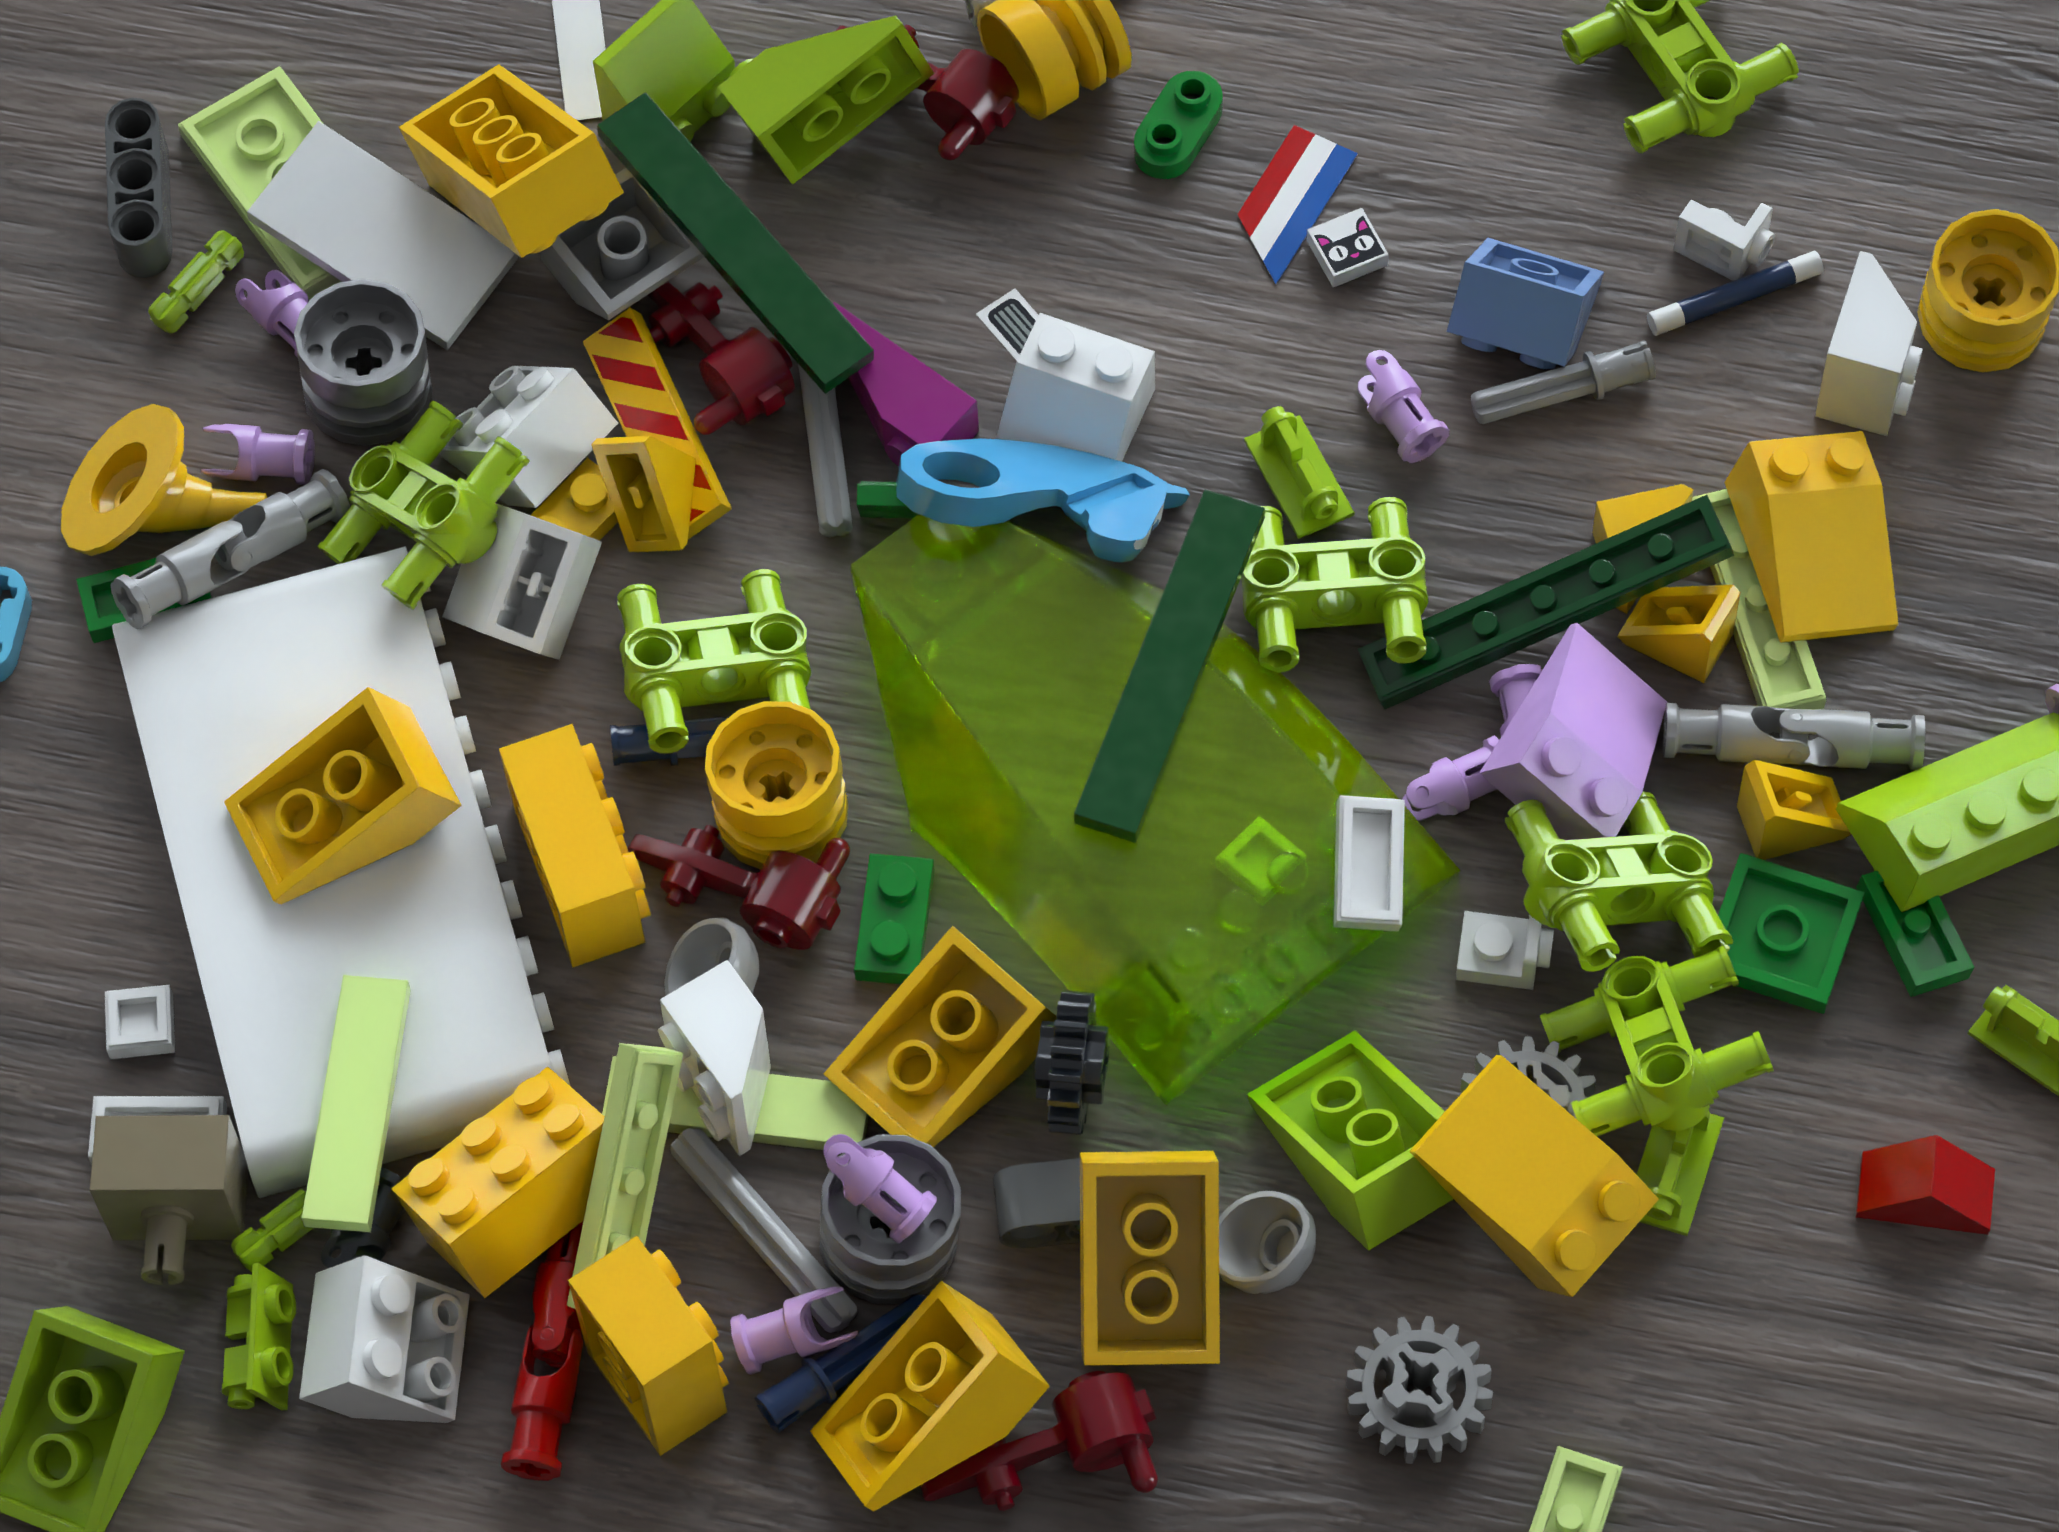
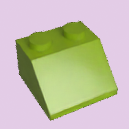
[593,0,735,142]

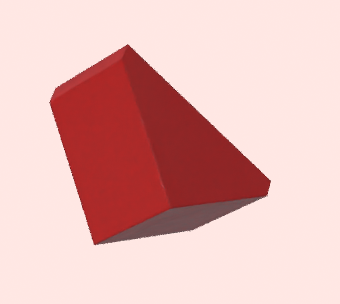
[1856,1135,1995,1235]

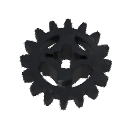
[1034,990,1110,1135]

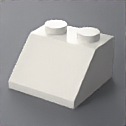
[1815,251,1923,436]
[996,313,1155,462]

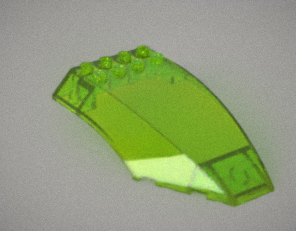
[850,514,1461,1106]

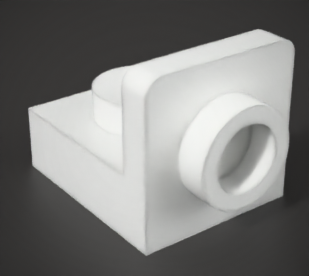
[1674,200,1775,281]
[1456,911,1554,990]

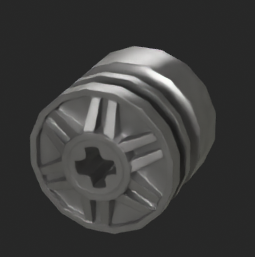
[294,279,432,446]
[820,1135,961,1304]

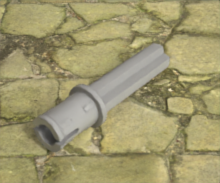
[1471,341,1656,424]

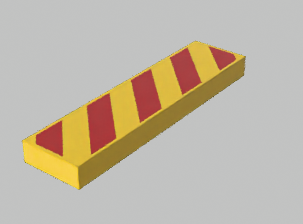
[583,308,732,540]

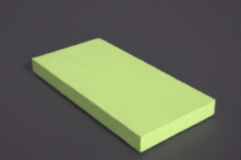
[178,66,341,300]

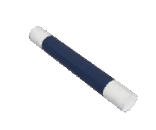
[1647,251,1824,336]

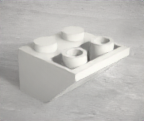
[439,366,618,508]
[442,503,602,660]
[658,960,771,1156]
[299,1255,470,1423]

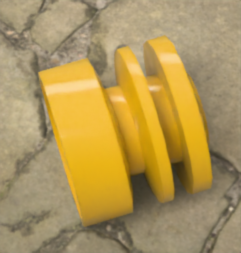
[977,0,1132,121]
[1917,209,2059,373]
[705,701,848,870]

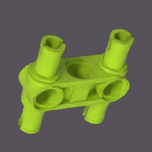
[1561,0,1799,153]
[317,400,530,610]
[1241,497,1428,673]
[617,569,811,753]
[1505,792,1733,972]
[1540,944,1774,1137]

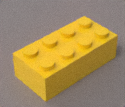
[399,64,624,258]

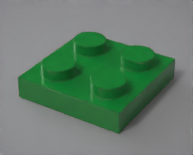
[1718,853,1865,1014]

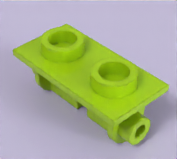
[1244,406,1355,539]
[1968,984,2059,1096]
[1637,1110,1724,1236]
[221,1263,296,1411]

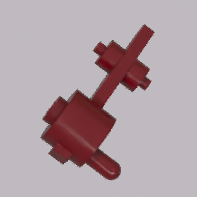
[836,25,1019,161]
[648,281,795,435]
[627,825,850,950]
[920,1371,1158,1511]

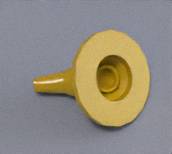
[61,404,267,556]

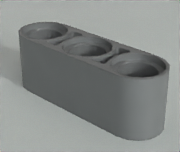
[105,98,172,278]
[993,1150,1168,1248]

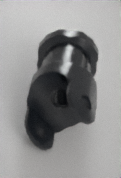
[321,1167,405,1268]

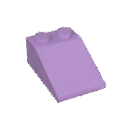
[1479,623,1667,840]

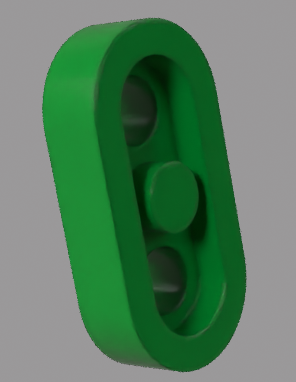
[1134,71,1223,179]

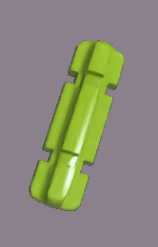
[148,230,244,334]
[231,1189,313,1272]

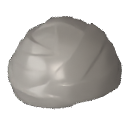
[664,918,759,995]
[1219,1191,1316,1294]

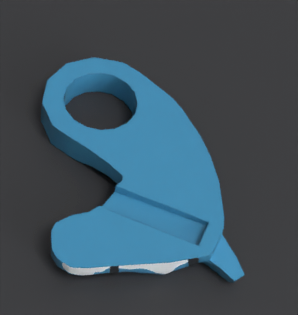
[896,438,1190,562]

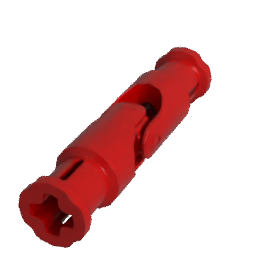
[501,1220,584,1481]

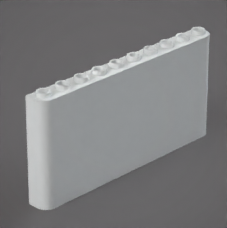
[112,546,570,1198]

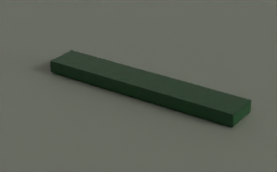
[597,92,874,394]
[1074,489,1265,843]
[1358,495,1734,710]

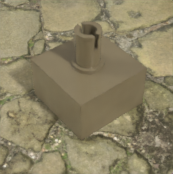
[90,1115,249,1285]

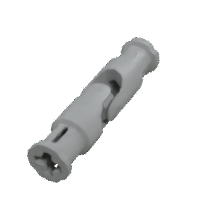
[111,469,350,629]
[1663,703,1925,770]

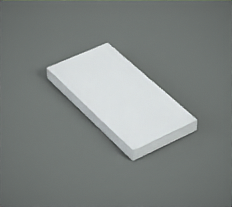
[247,121,518,351]

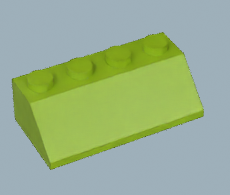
[1836,712,2059,912]

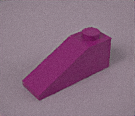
[833,302,979,467]

